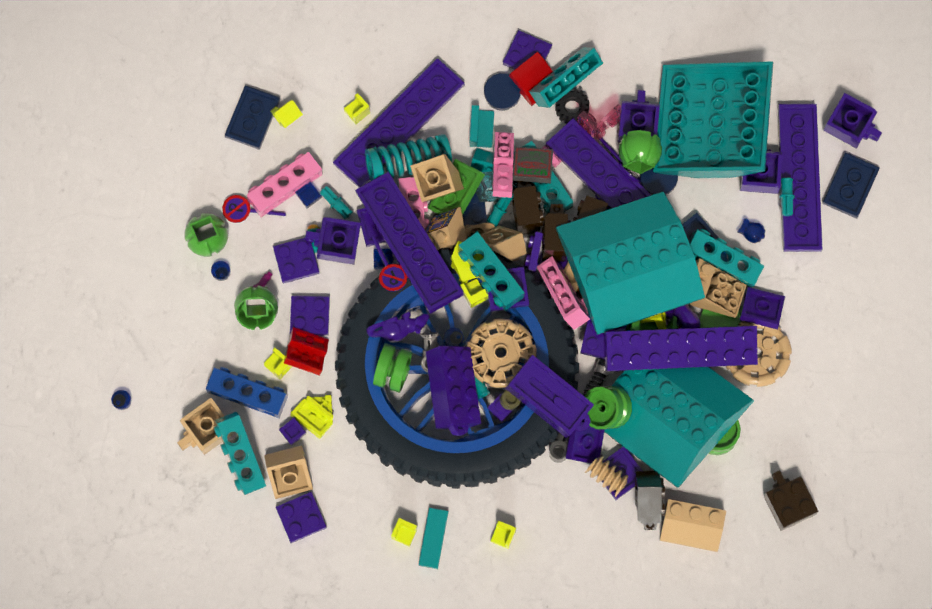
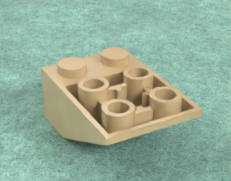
[689,258,747,318]

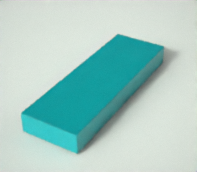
[419,508,449,569]

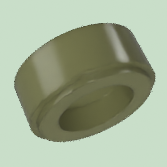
[500,390,520,410]

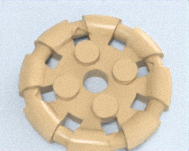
[466,318,536,388]
[726,321,792,387]

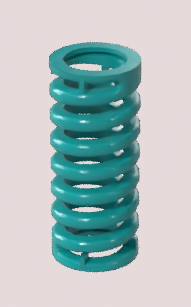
[365,134,452,181]

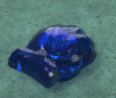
[737,218,766,243]

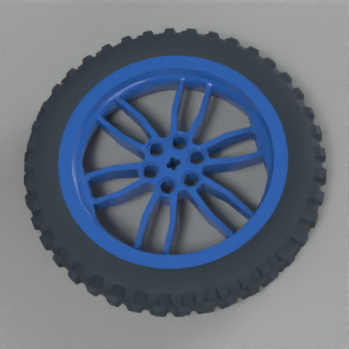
[335,248,579,489]

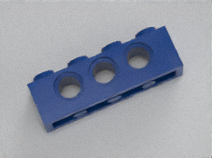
[206,367,288,419]

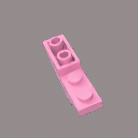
[492,132,514,198]

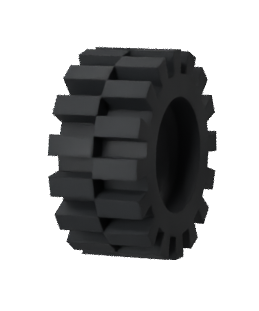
[555,88,590,124]

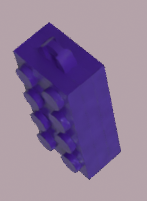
[426,346,481,436]
[505,355,594,438]

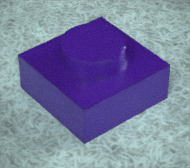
[487,394,514,422]
[279,418,306,446]

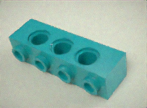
[529,47,603,108]
[513,141,573,214]
[689,229,764,287]
[458,232,525,311]
[213,412,266,495]

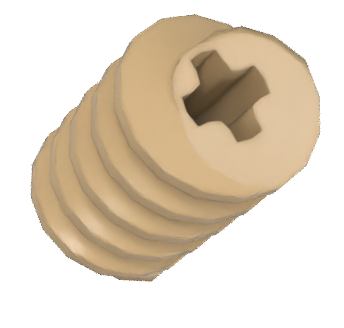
[585,455,628,497]

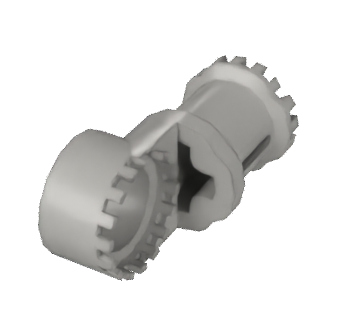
[421,332,439,372]

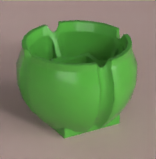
[619,130,662,174]
[184,213,228,257]
[234,285,278,330]

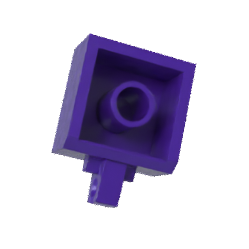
[618,90,660,143]
[824,93,882,149]
[740,149,782,194]
[305,217,361,265]

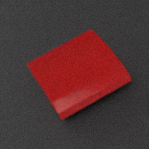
[509,52,553,106]
[284,327,329,376]

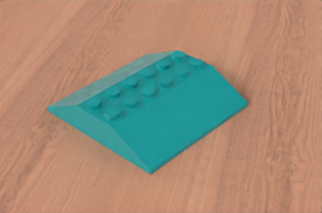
[653,61,774,178]
[556,192,705,335]
[604,367,754,488]

